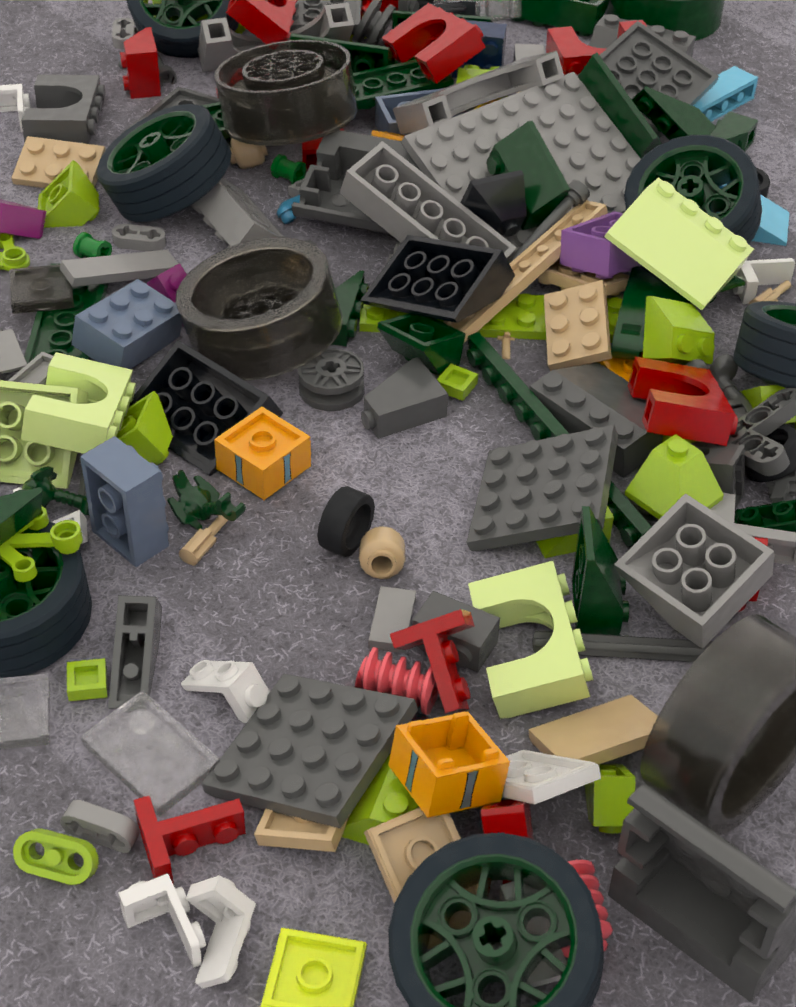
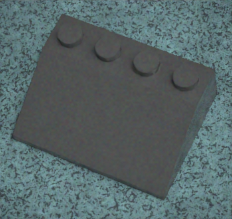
[530,363,663,478]

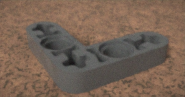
[727,388,796,476]

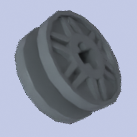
[352,0,396,45]
[298,348,365,411]

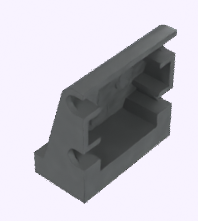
[292,128,422,235]
[608,784,796,1002]

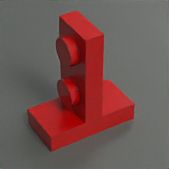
[390,609,475,714]
[133,795,246,885]

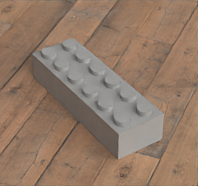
[340,141,517,260]

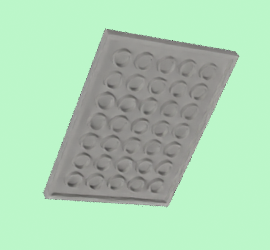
[401,72,641,252]

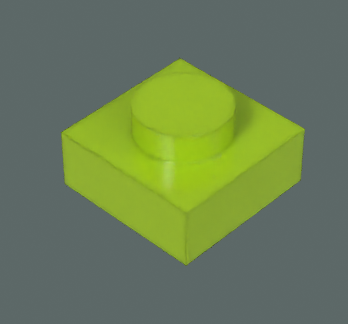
[437,364,478,401]
[67,658,108,701]

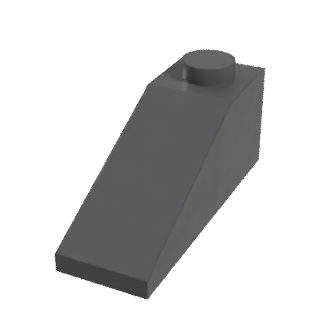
[108,595,162,710]

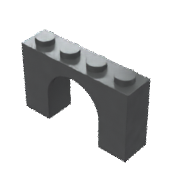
[21,74,105,144]

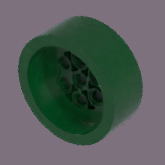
[605,0,725,41]

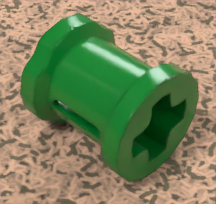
[271,154,307,184]
[73,232,112,258]

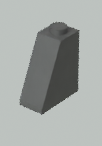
[361,357,448,439]

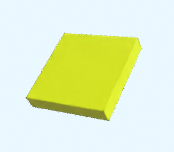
[260,927,367,1007]

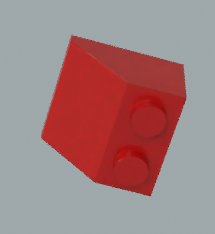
[120,27,161,99]

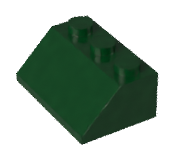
[486,120,570,230]

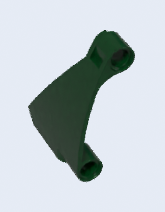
[611,266,746,360]

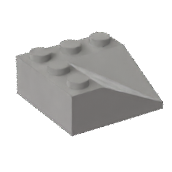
[614,493,774,649]

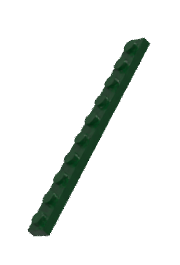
[466,331,652,547]

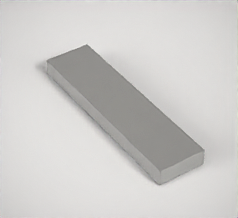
[60,250,178,287]

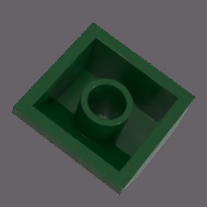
[377,313,466,375]

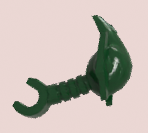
[22,466,90,516]
[167,470,246,530]

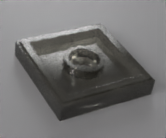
[9,264,74,314]

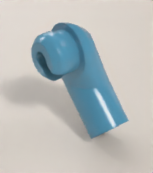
[277,195,300,224]

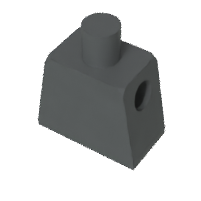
[691,441,745,510]

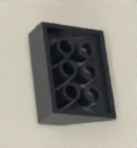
[361,235,515,323]
[129,340,283,476]

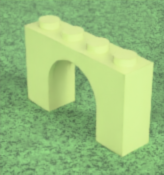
[21,352,136,454]
[468,561,594,719]

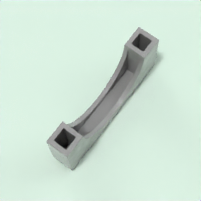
[198,2,354,72]
[392,51,565,134]

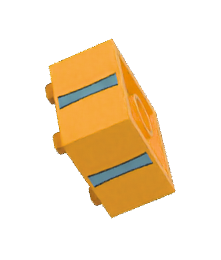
[214,407,311,500]
[388,712,510,818]

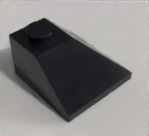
[460,170,527,237]

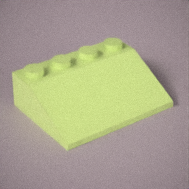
[604,178,754,310]
[0,380,88,489]

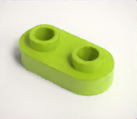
[13,828,99,885]

